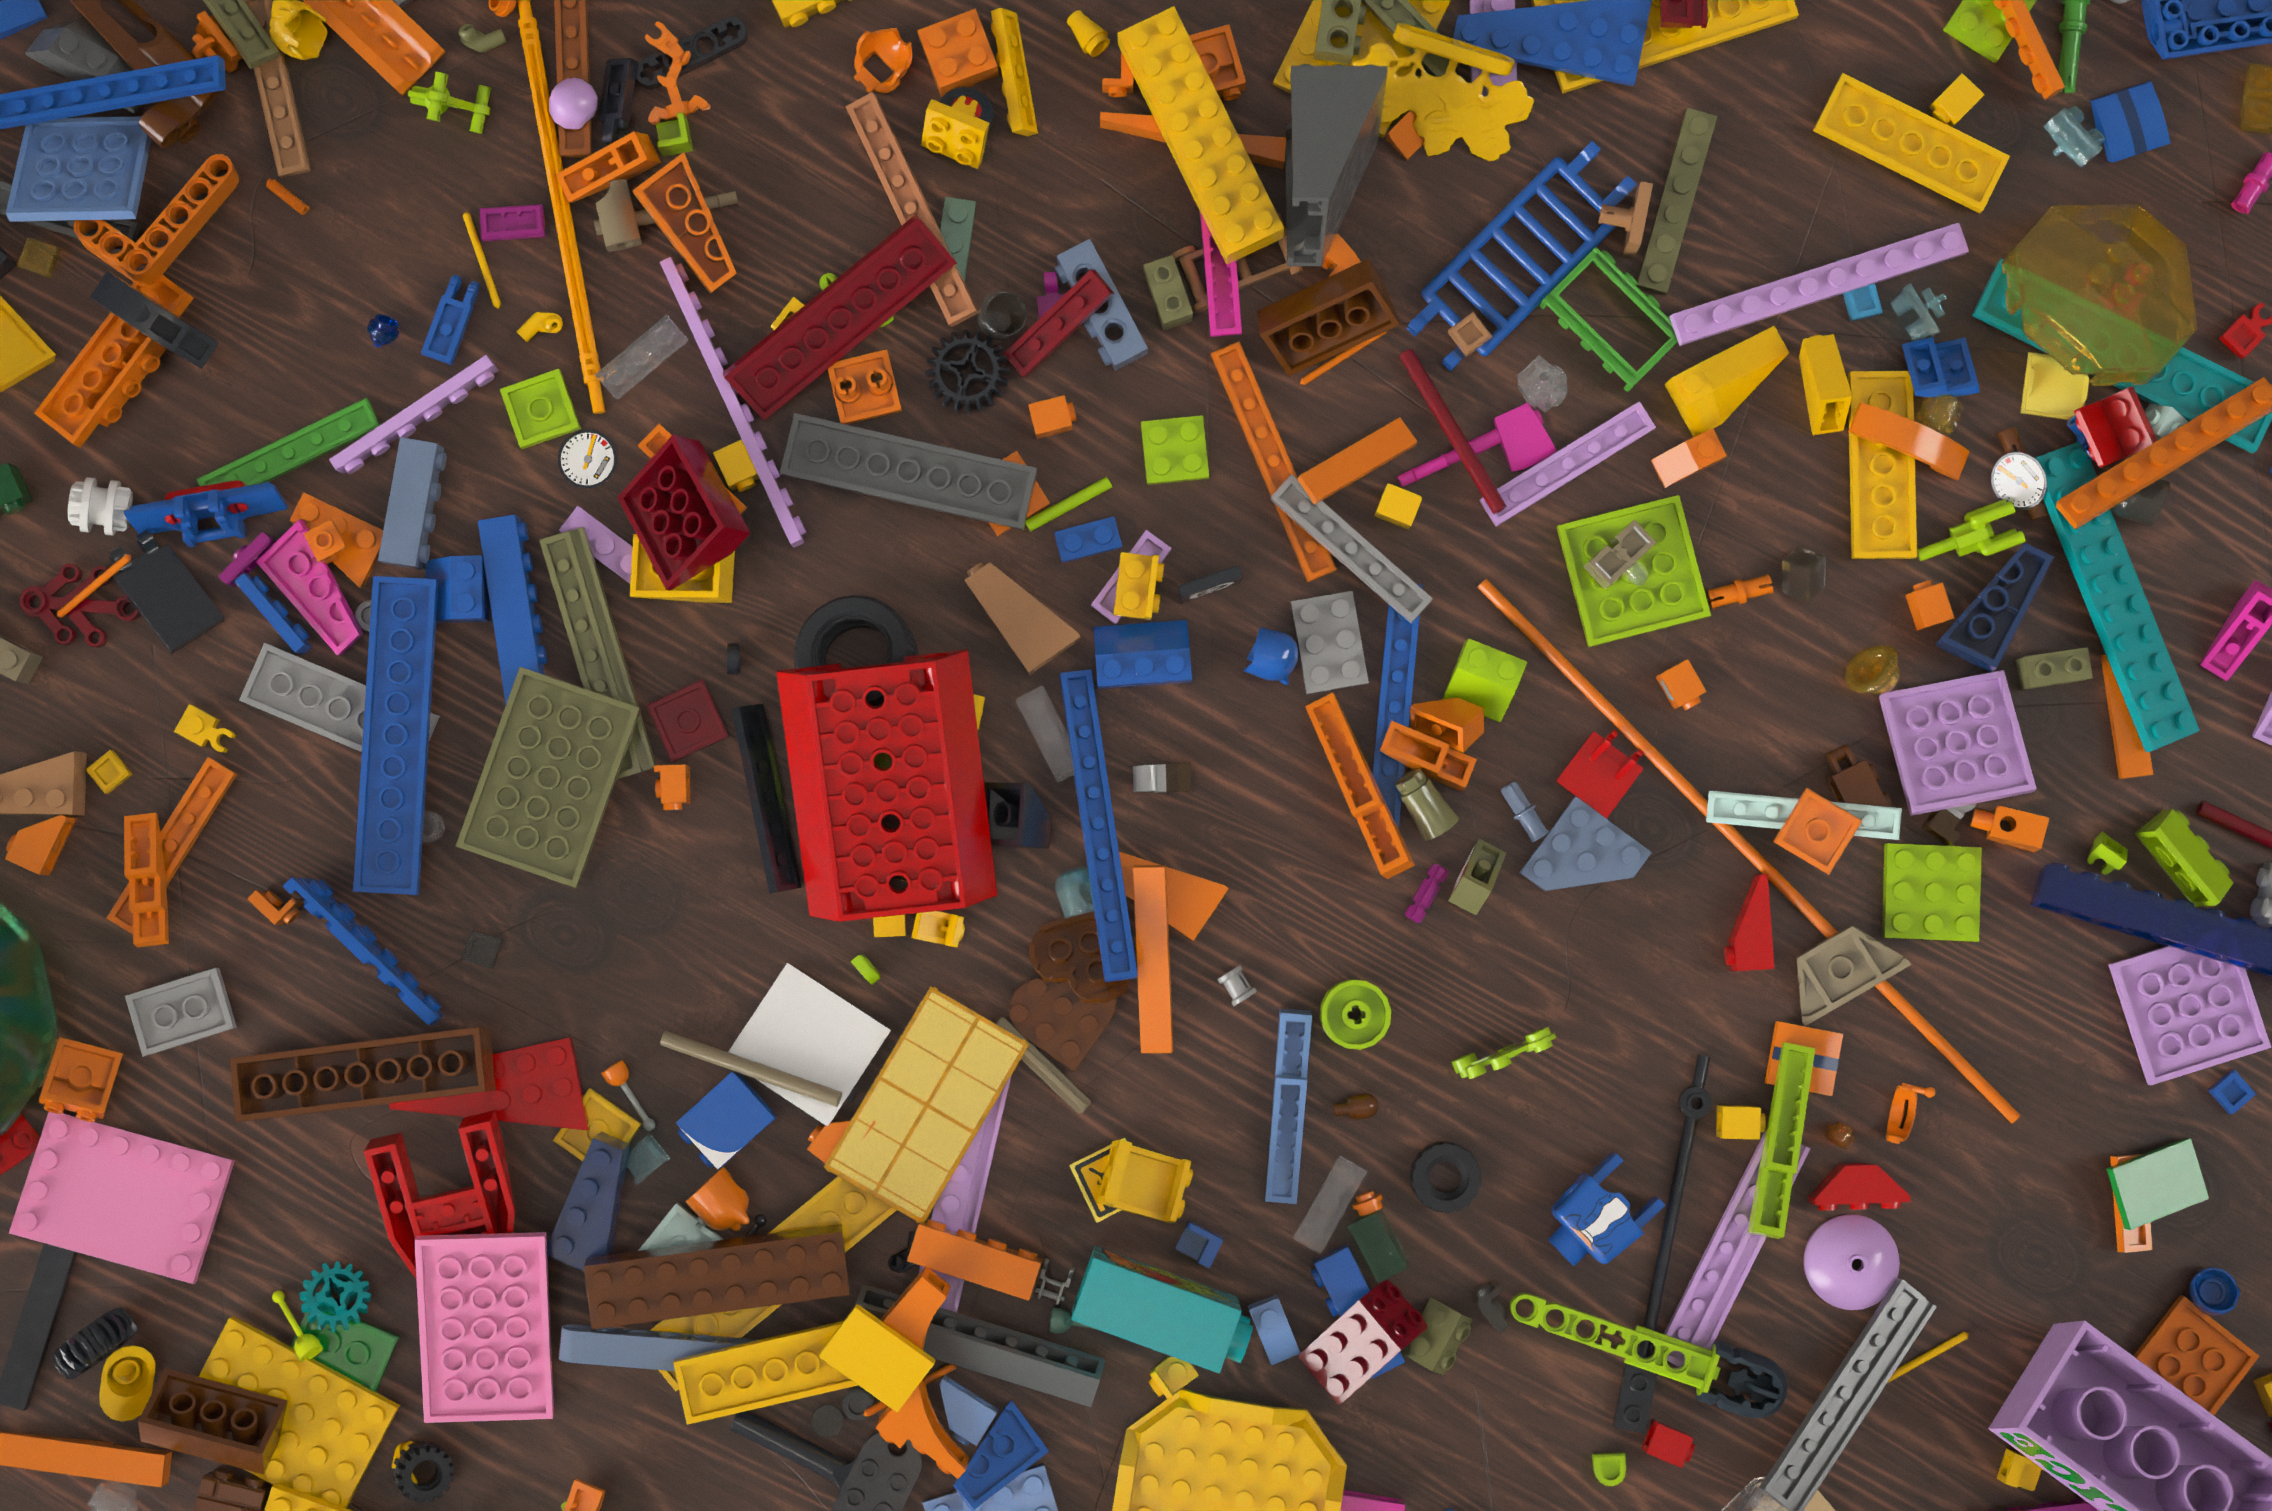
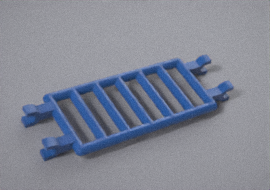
[1406,141,1636,372]

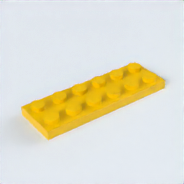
[1813,73,2010,214]
[1848,371,1917,559]
[673,1321,858,1425]

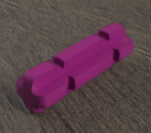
[1405,864,1448,923]

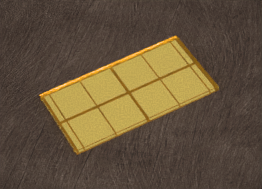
[824,986,1029,1223]

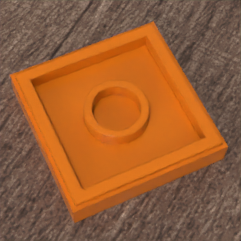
[1773,788,1862,875]

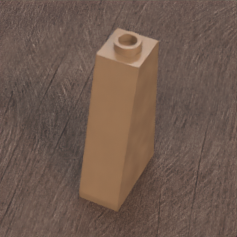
[964,562,1081,675]

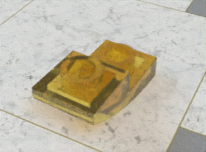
[2241,63,2272,134]

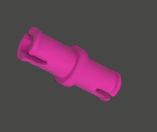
[2231,152,2272,214]

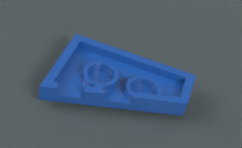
[953,1400,1049,1511]

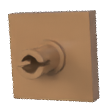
[1598,181,1653,259]

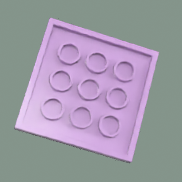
[1879,670,2037,816]
[2108,927,2271,1085]

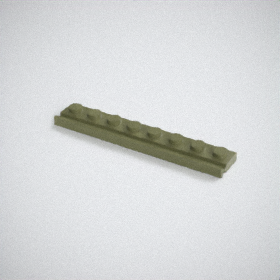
[539,527,656,780]

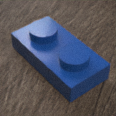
[1054,516,1122,564]

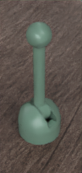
[1048,1307,1095,1334]

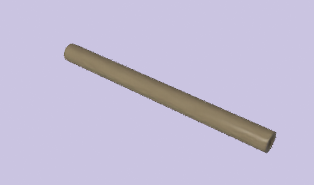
[660,1031,842,1107]

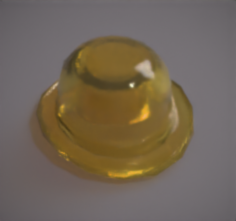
[1845,645,1900,695]

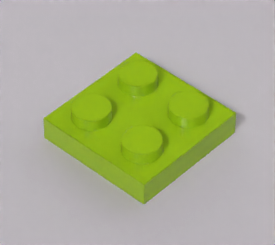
[500,368,581,449]
[1141,415,1209,485]

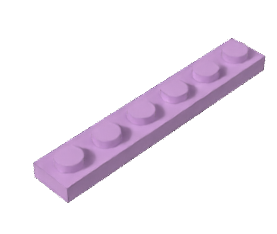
[329,355,499,474]
[1479,401,1656,527]

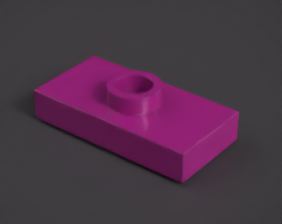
[480,204,546,241]
[218,531,276,587]

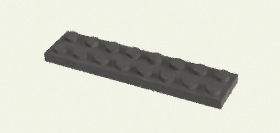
[780,413,1038,530]

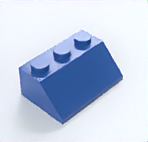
[1093,620,1192,689]

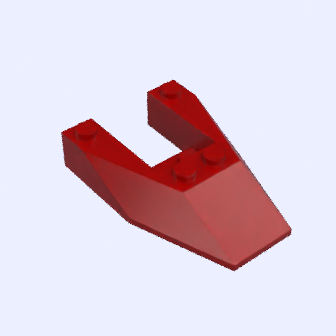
[364,1110,515,1280]

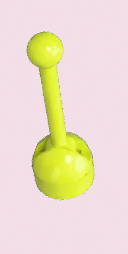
[272,1290,323,1362]

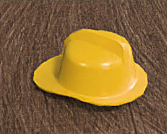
[99,1345,155,1422]

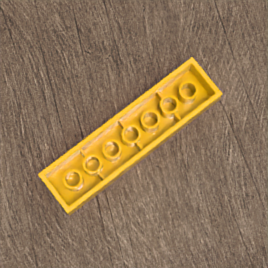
[1117,6,1284,265]

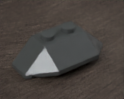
[25,15,141,114]

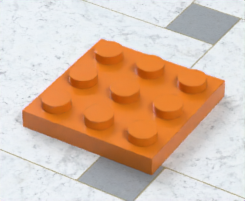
[2133,1295,2260,1415]

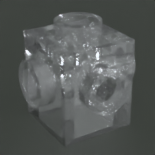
[1517,355,1567,413]

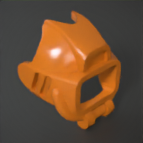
[854,28,912,93]

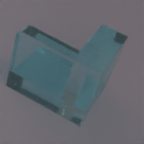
[627,1134,670,1185]

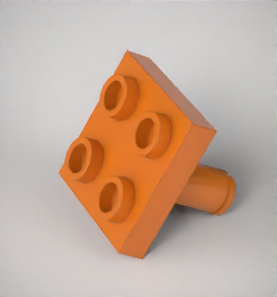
[828,349,902,425]

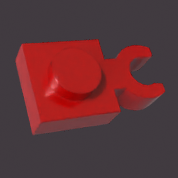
[2218,302,2272,360]

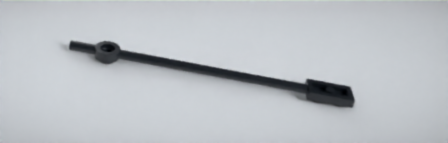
[1613,1055,1712,1434]

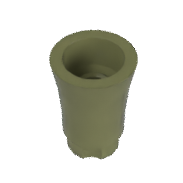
[1395,768,1460,841]

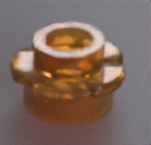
[1825,1121,1856,1149]

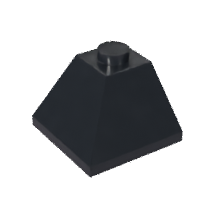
[984,782,1051,849]

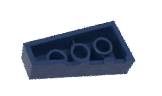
[1935,543,2054,673]
[547,1131,630,1271]

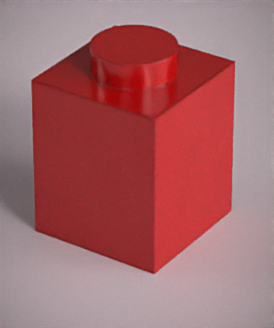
[1641,1419,1695,1468]

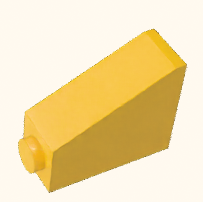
[1799,334,1852,435]

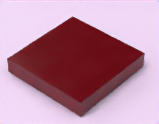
[646,679,730,762]

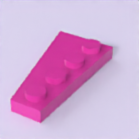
[256,520,364,656]

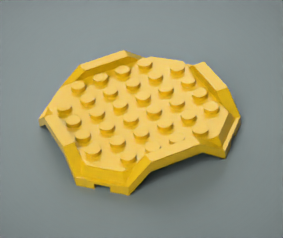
[1112,1388,1347,1511]

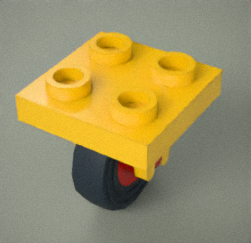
[921,87,994,169]

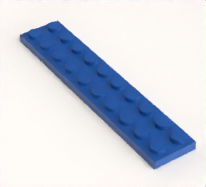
[353,576,439,895]

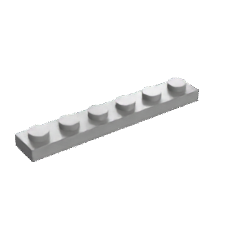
[1270,474,1433,623]

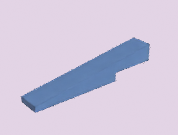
[1265,1008,1312,1204]

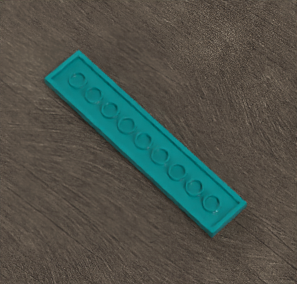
[1972,258,2272,453]
[2035,442,2200,753]

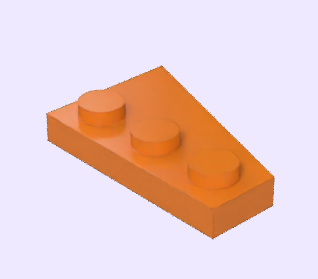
[290,492,383,590]

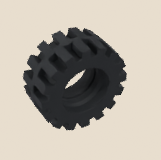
[392,1441,455,1504]

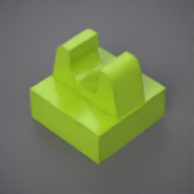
[2087,831,2128,875]

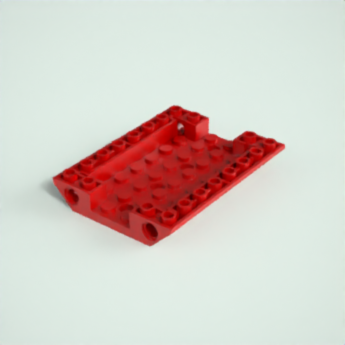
[776,649,997,922]

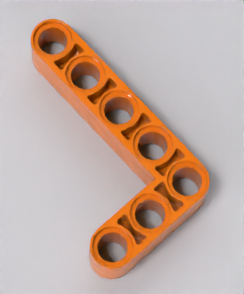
[74,154,239,286]

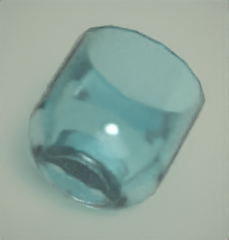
[1055,866,1094,919]

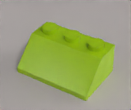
[2134,809,2233,907]

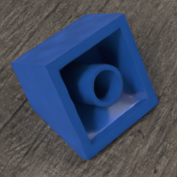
[425,555,490,623]

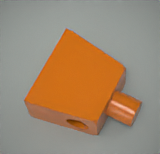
[1970,805,2049,853]

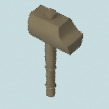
[593,179,738,252]

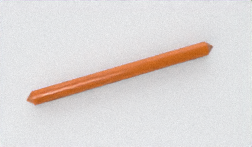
[1300,331,1387,385]
[57,554,131,618]
[863,1363,957,1417]

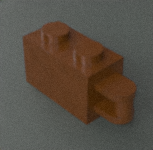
[1825,744,1894,807]

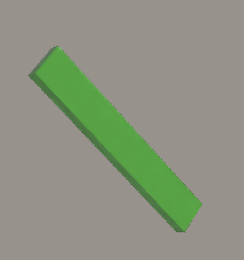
[197,398,381,486]

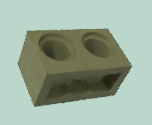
[1314,0,1366,64]
[1143,255,1193,331]
[2015,647,2093,690]

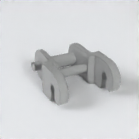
[1035,1258,1075,1305]

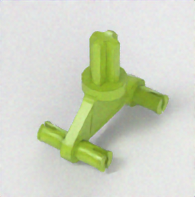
[408,72,492,134]

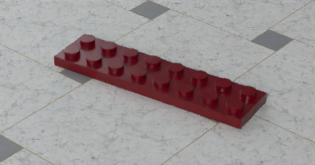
[723,214,957,421]

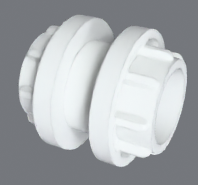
[68,477,133,536]

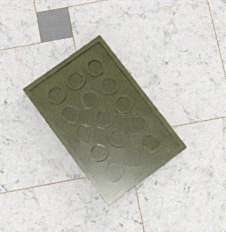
[455,667,641,888]

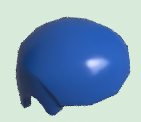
[2189,1267,2240,1316]

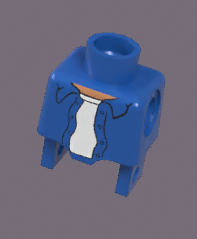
[1548,1152,1665,1266]

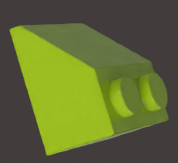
[1442,638,1527,723]

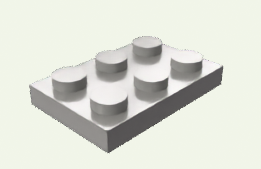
[1290,591,1369,695]
[125,968,237,1057]

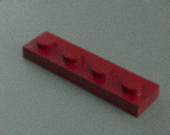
[1003,269,1115,377]

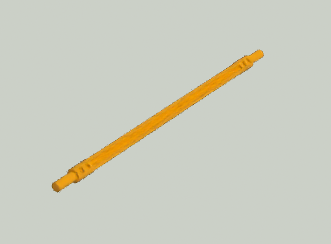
[517,0,605,414]

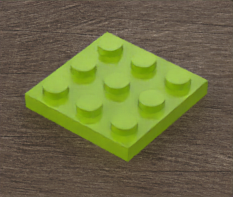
[1882,843,1982,942]

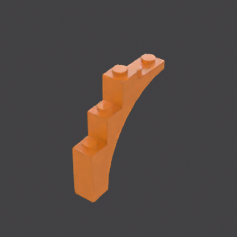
[876,1266,970,1479]

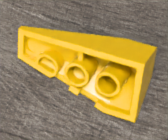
[1665,326,1789,437]

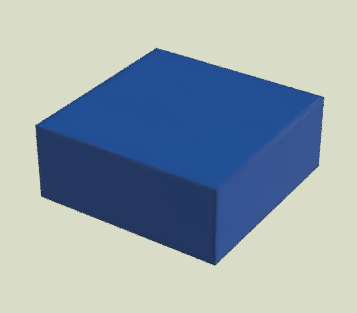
[2208,1070,2256,1115]

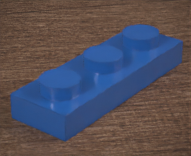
[235,573,312,655]

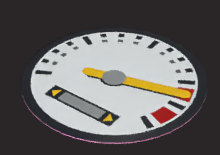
[558,430,617,488]
[1991,452,2047,510]

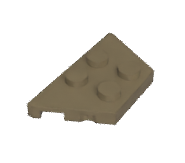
[1796,924,1911,1026]

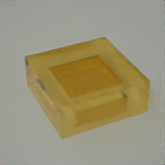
[17,237,61,279]

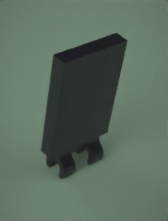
[109,529,225,655]

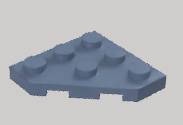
[1519,796,1652,891]

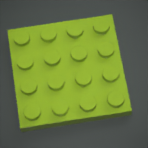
[1557,495,1711,647]

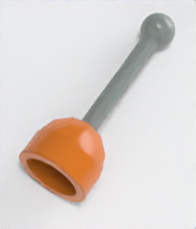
[601,1060,656,1131]

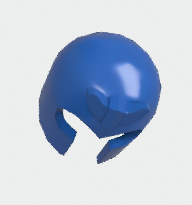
[1243,627,1298,685]

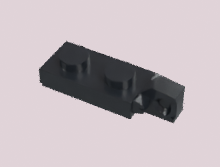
[598,58,638,145]

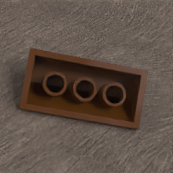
[1257,258,1400,376]
[138,1368,287,1474]

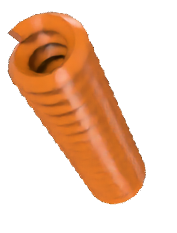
[266,178,310,215]

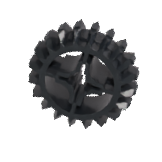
[925,329,1010,415]
[51,1307,138,1379]

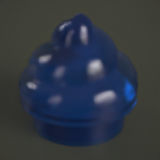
[367,314,399,348]

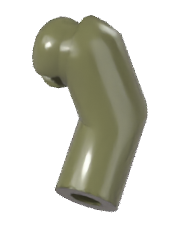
[459,24,507,53]

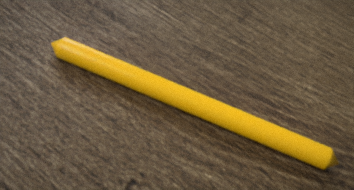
[463,211,501,309]
[1887,1332,1969,1383]

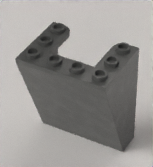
[1285,64,1387,266]

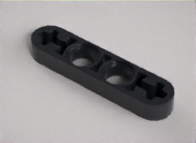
[636,17,748,90]

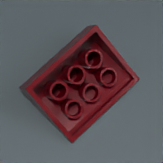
[617,434,750,591]

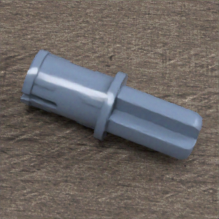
[1501,781,1549,843]

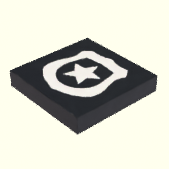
[1178,565,1242,604]

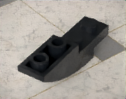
[90,270,219,369]

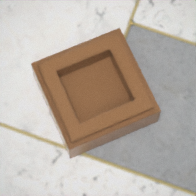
[1448,312,1492,357]

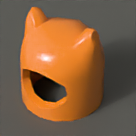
[685,1167,750,1231]

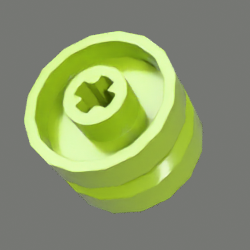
[1319,979,1391,1050]

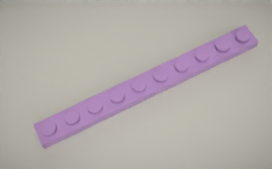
[1670,223,1969,346]
[660,257,807,548]

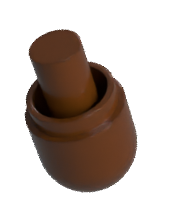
[1334,1093,1379,1120]

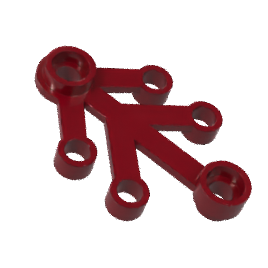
[19,563,141,648]

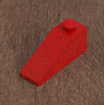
[1724,874,1775,971]

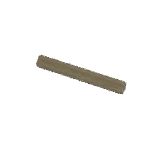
[995,1017,1091,1114]

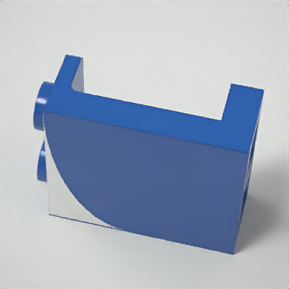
[676,1071,778,1170]

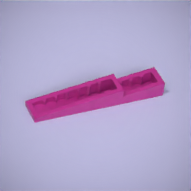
[1200,212,1242,337]

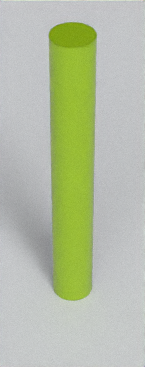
[1025,476,1112,532]

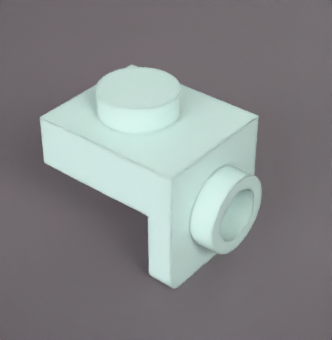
[2145,404,2188,441]

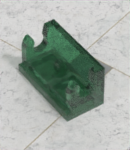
[1348,1209,1409,1283]

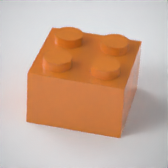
[917,8,999,98]

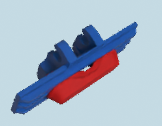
[124,480,288,548]

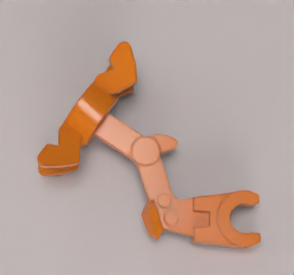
[645,21,711,125]

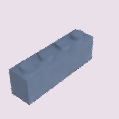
[378,437,447,570]

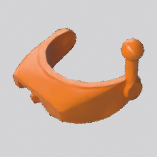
[1886,1083,1935,1144]

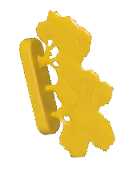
[1353,23,1534,161]

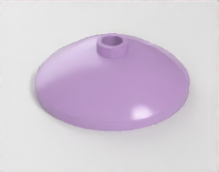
[1803,1214,1900,1310]

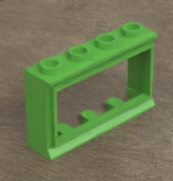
[1539,247,1678,392]

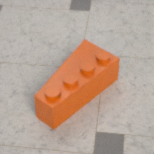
[633,152,737,294]
[907,1219,1045,1301]

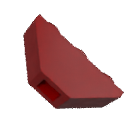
[1808,1163,1911,1211]

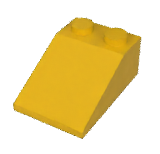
[630,534,735,603]

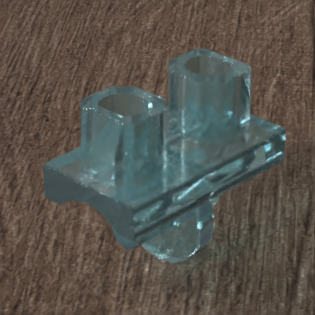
[2043,106,2105,168]
[1890,283,1947,341]

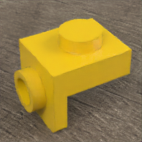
[911,911,965,948]

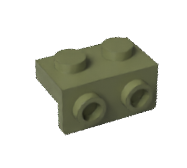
[1402,1297,1473,1375]

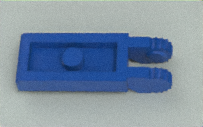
[421,274,480,366]

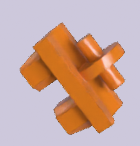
[192,11,242,73]

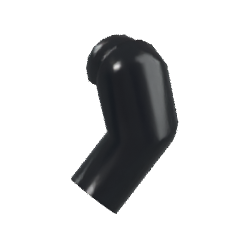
[888,1231,917,1273]

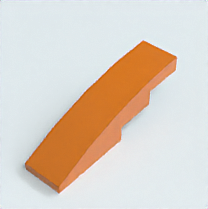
[124,812,169,948]

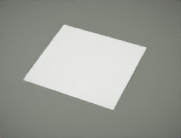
[728,963,891,1127]

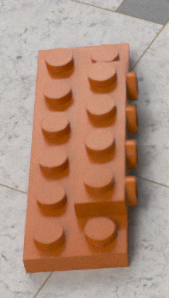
[34,264,194,448]

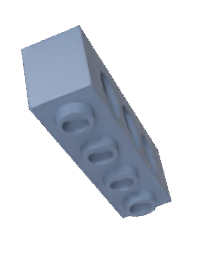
[1054,239,1148,371]

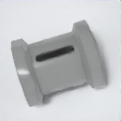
[1217,965,1257,1007]

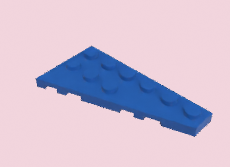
[1453,0,1652,86]
[282,877,444,1025]

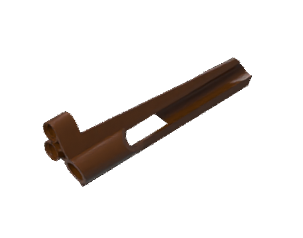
[69,0,220,149]

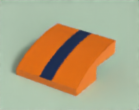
[1764,1021,1843,1096]

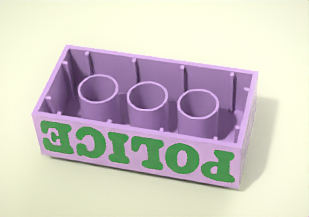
[1988,1320,2272,1511]

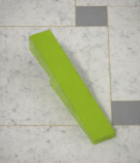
[1747,1042,1815,1239]

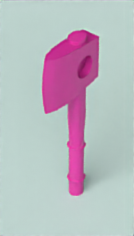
[1397,403,1557,487]

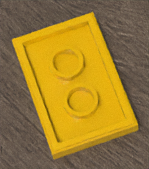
[818,1304,936,1413]

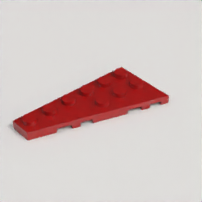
[389,1037,590,1131]

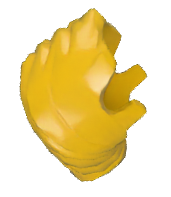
[269,0,327,60]

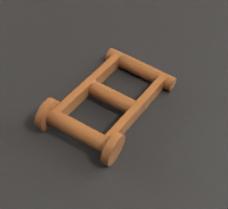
[1171,213,1303,313]

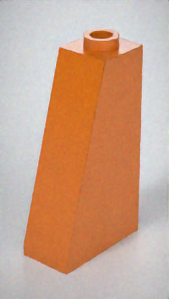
[1119,852,1229,941]

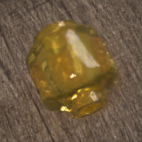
[1917,394,1964,435]

